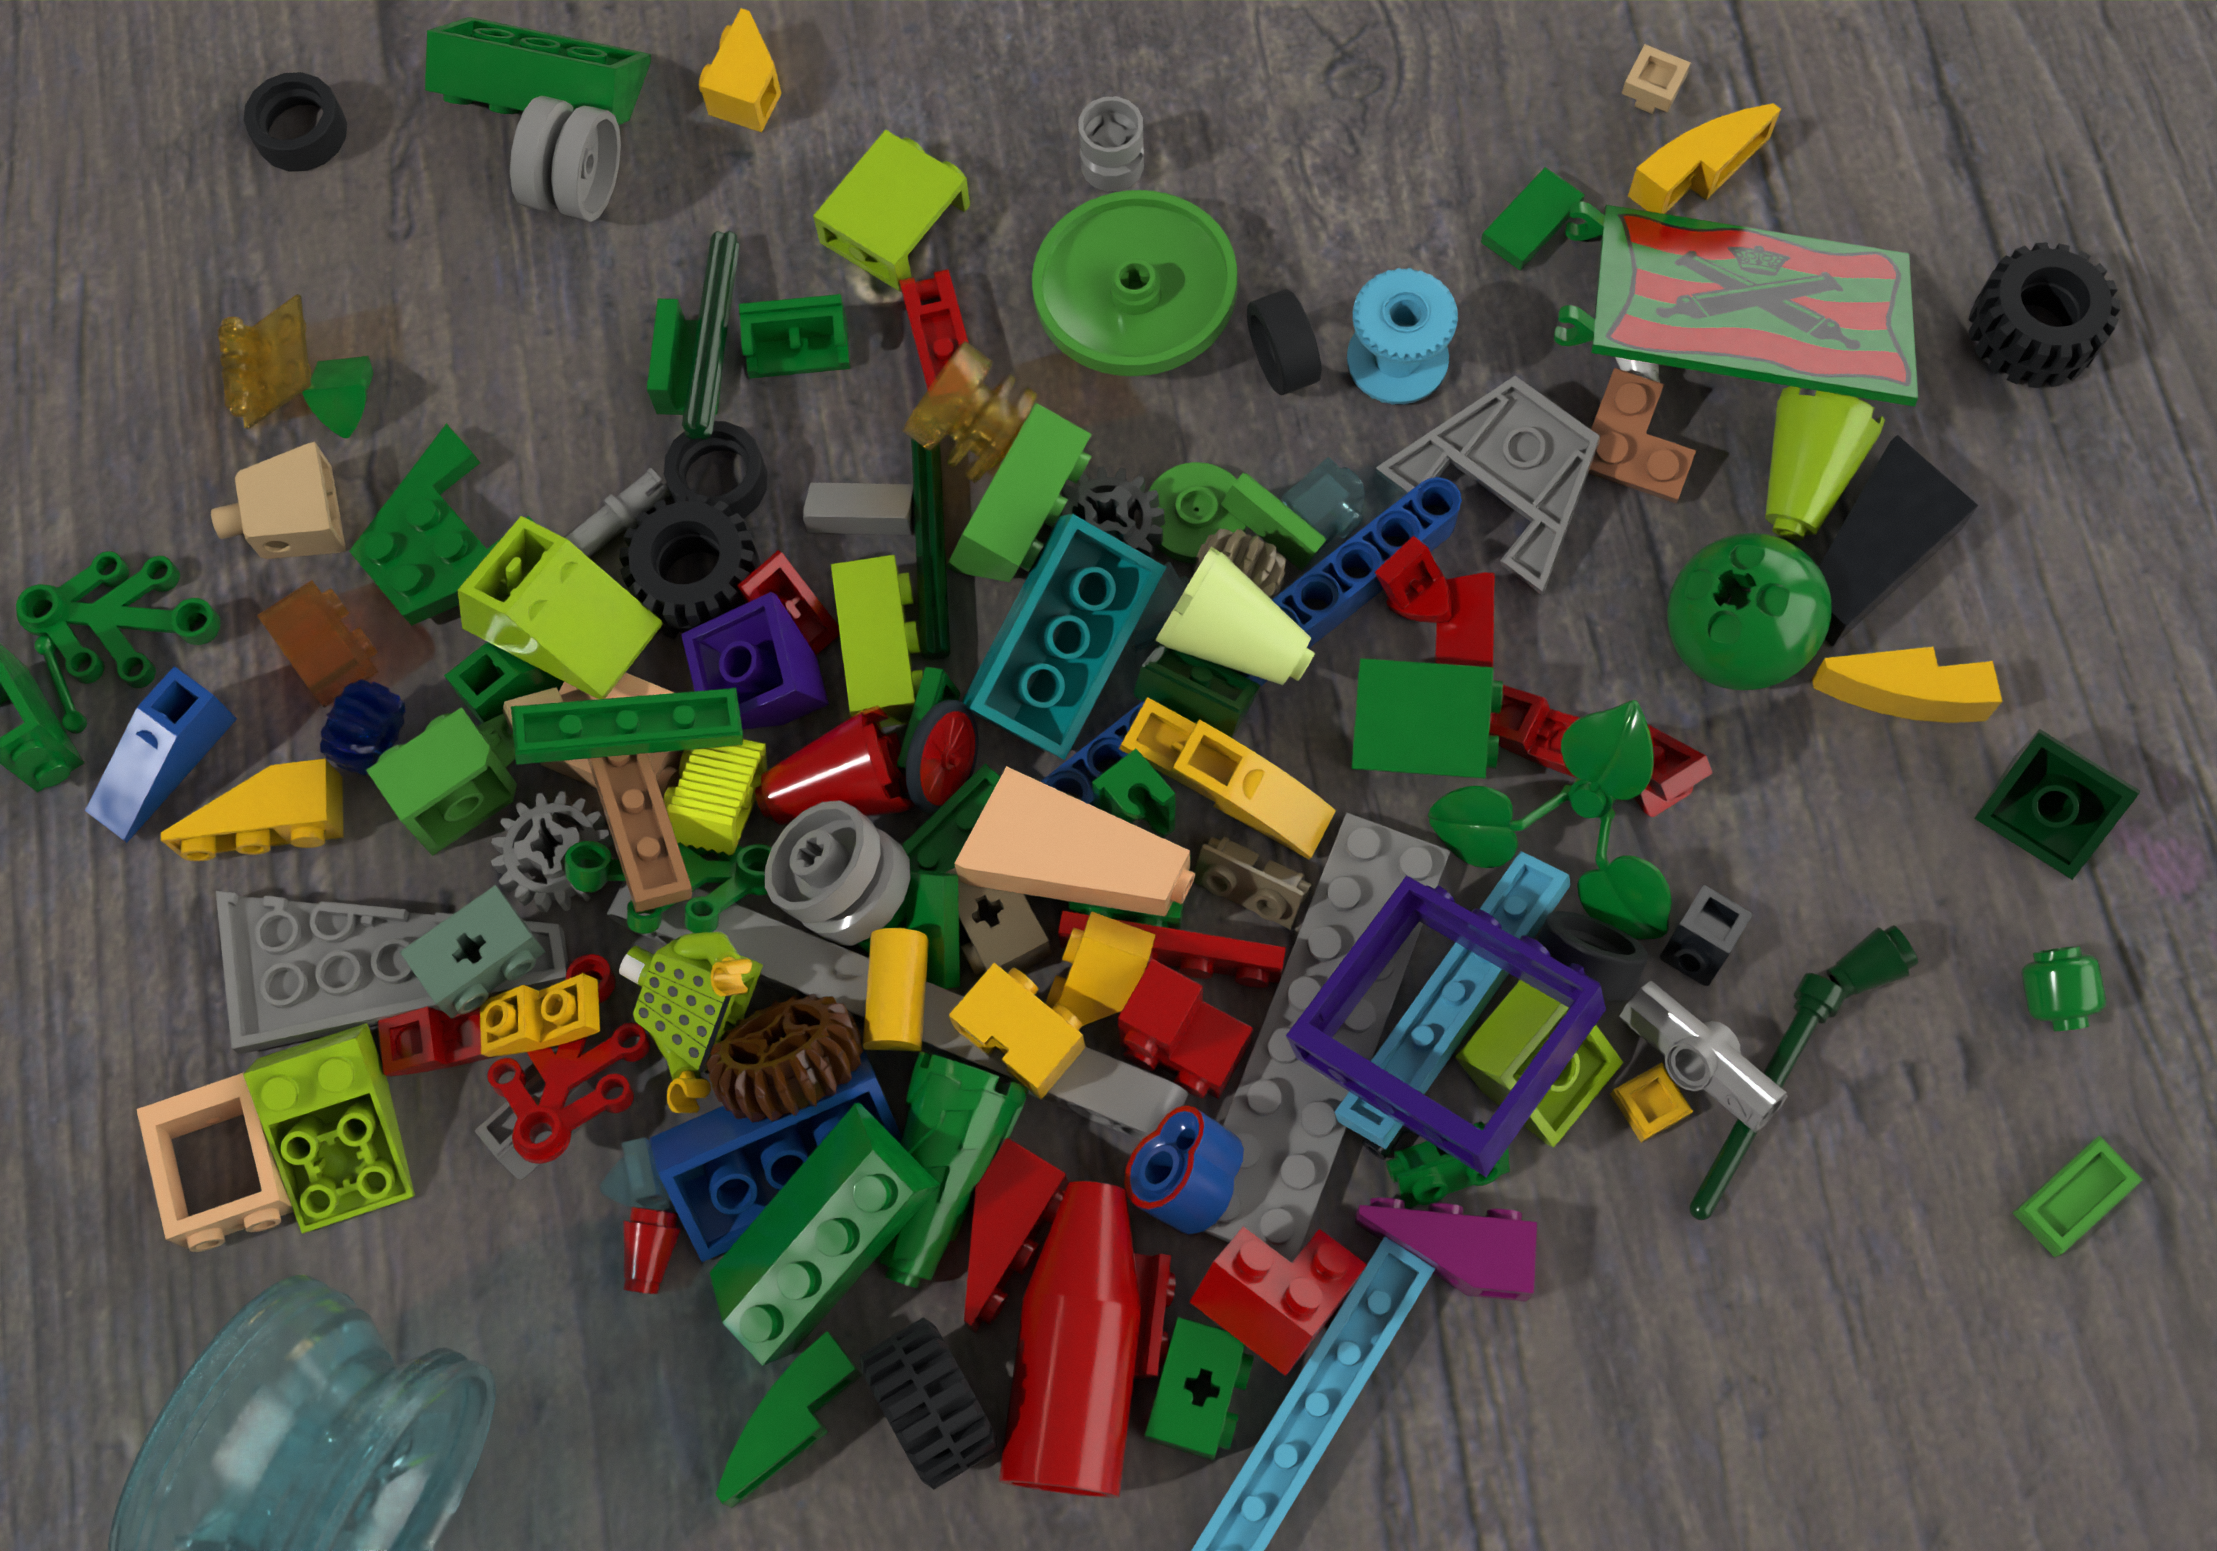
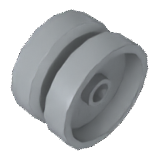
[510,95,621,222]
[765,801,911,946]

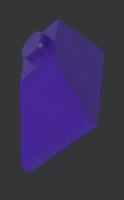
[681,592,829,730]

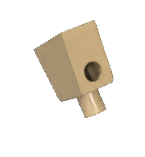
[211,442,346,559]

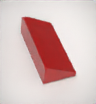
[1435,572,1495,667]

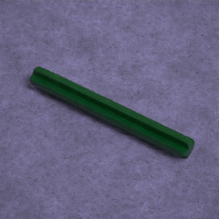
[682,230,740,440]
[910,416,950,660]

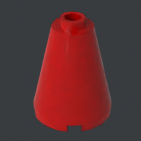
[755,705,914,825]

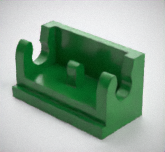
[739,294,851,379]
[1092,748,1176,838]

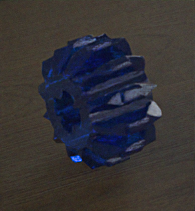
[320,679,406,775]

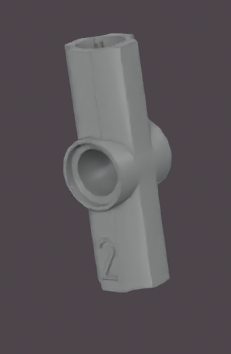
[1620,981,1788,1133]

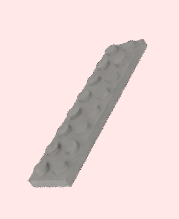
[1202,812,1450,1263]

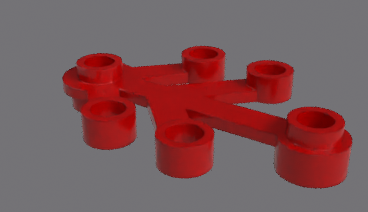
[487,954,650,1164]

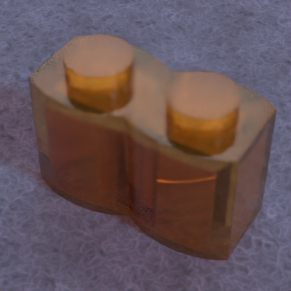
[257,580,378,708]

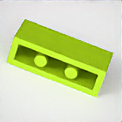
[831,555,923,727]

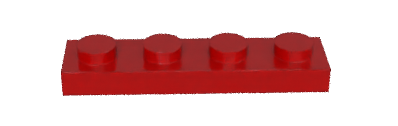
[1058,911,1286,988]

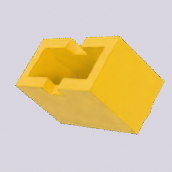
[949,963,1086,1100]

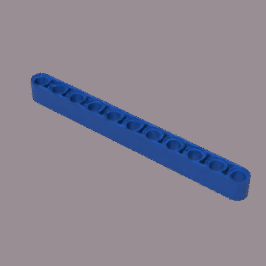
[1040,477,1462,806]

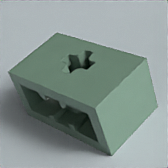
[400,885,545,1019]

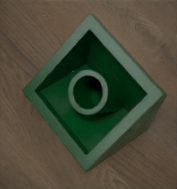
[1974,729,2140,880]

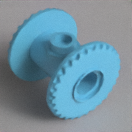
[1347,268,1458,405]

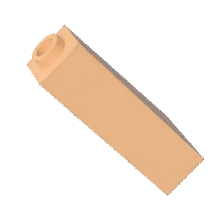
[954,766,1195,917]

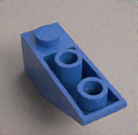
[85,666,237,843]

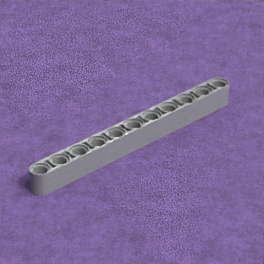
[607,881,1188,1141]

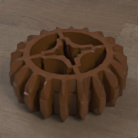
[706,994,864,1123]

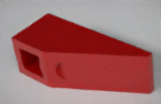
[964,1138,1068,1333]

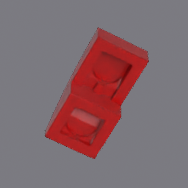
[1489,685,1579,778]
[378,996,497,1077]

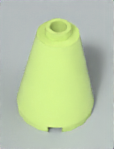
[1156,547,1315,685]

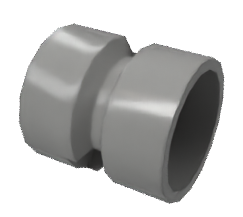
[1078,96,1144,192]

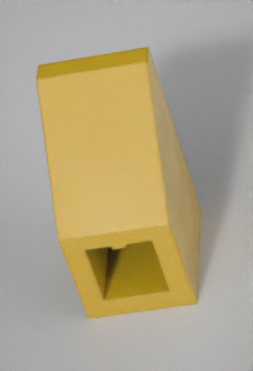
[699,8,782,133]
[1045,911,1155,1026]

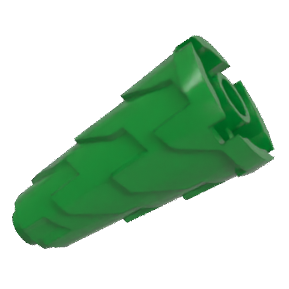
[880,1052,1029,1288]

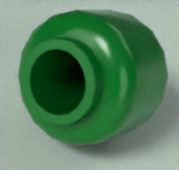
[2021,946,2107,1031]

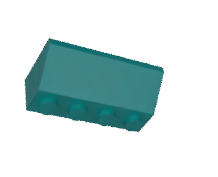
[961,514,1167,760]

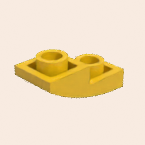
[480,973,600,1057]

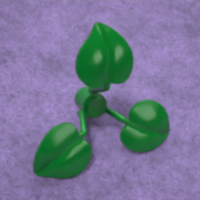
[1428,700,1672,939]

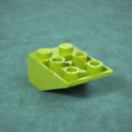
[458,516,662,699]
[243,1023,415,1234]

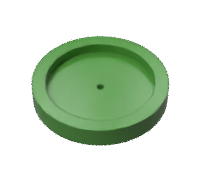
[1149,462,1247,564]

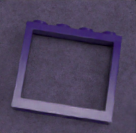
[1286,875,1606,1177]

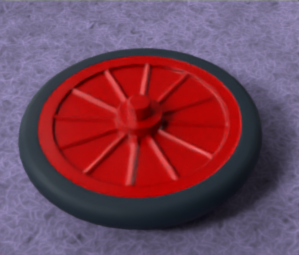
[906,700,979,814]

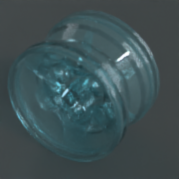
[108,1275,496,1551]

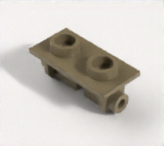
[1193,836,1312,930]

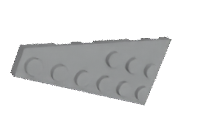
[216,891,569,1054]

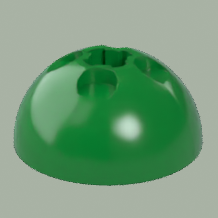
[1667,533,1832,691]

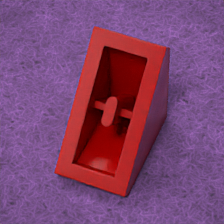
[738,550,840,655]

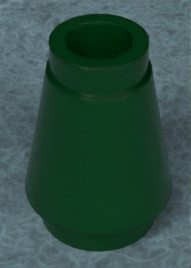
[1826,925,1918,999]

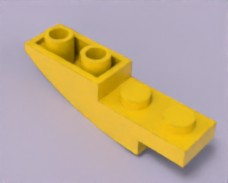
[1119,697,1336,859]

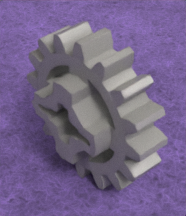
[491,791,614,912]

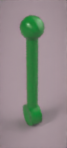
[34,635,87,734]

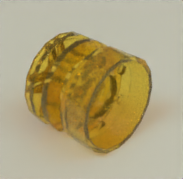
[902,340,1038,483]

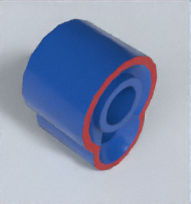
[1124,1105,1244,1234]

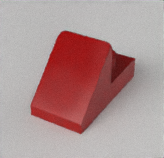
[1634,724,1713,817]

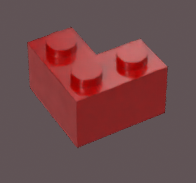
[1118,959,1253,1099]
[1189,1226,1367,1376]

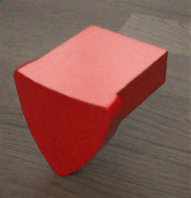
[1375,535,1452,623]

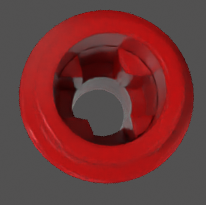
[623,1207,681,1294]

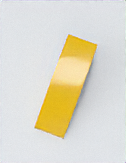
[1628,103,1781,214]
[1812,646,2003,723]

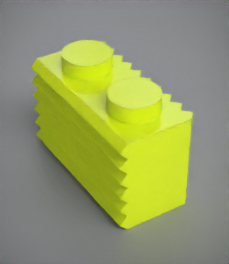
[663,739,767,856]

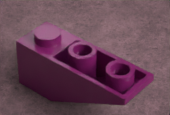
[1355,1197,1537,1302]

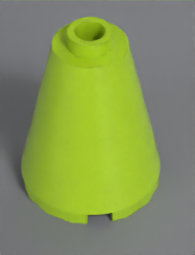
[1765,386,1885,541]

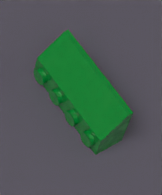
[425,17,651,125]
[709,1103,940,1366]

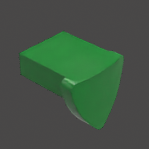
[302,356,374,438]

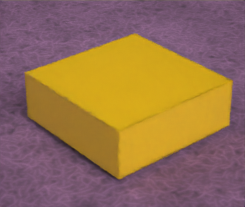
[1610,1062,1693,1143]

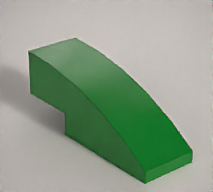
[715,1331,862,1508]

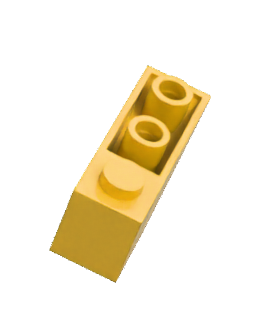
[161,758,344,861]

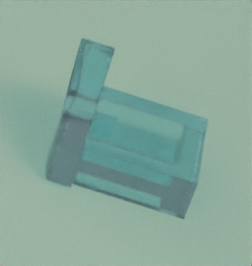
[599,1137,670,1211]

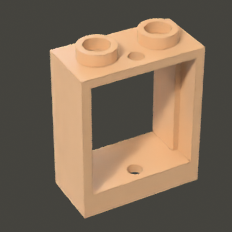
[136,1072,294,1252]

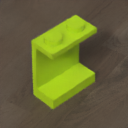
[813,129,970,292]

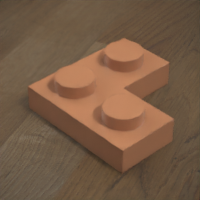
[1588,368,1696,503]

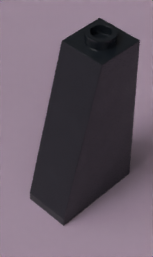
[1818,435,1978,647]

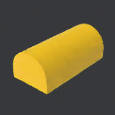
[863,928,929,1051]

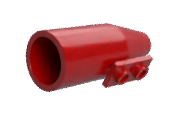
[999,1181,1176,1498]

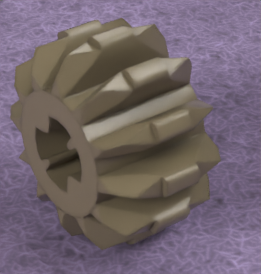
[1194,529,1287,600]

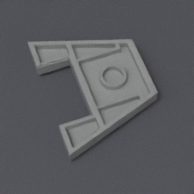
[1375,376,1600,596]

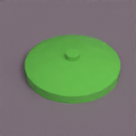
[1032,190,1238,376]

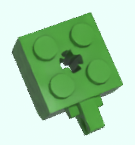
[366,707,517,856]

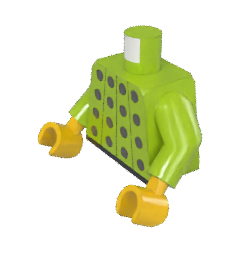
[619,932,763,1113]

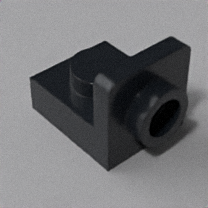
[1660,885,1753,986]

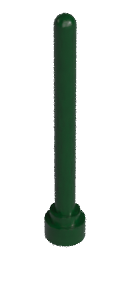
[1689,973,1846,1220]

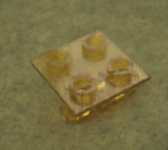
[217,294,311,429]

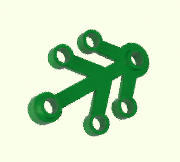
[16,551,221,688]
[565,841,772,934]

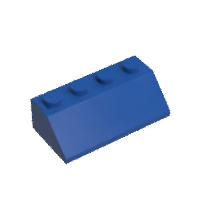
[650,1045,902,1262]

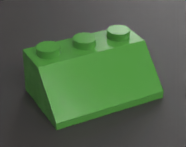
[946,403,1092,582]

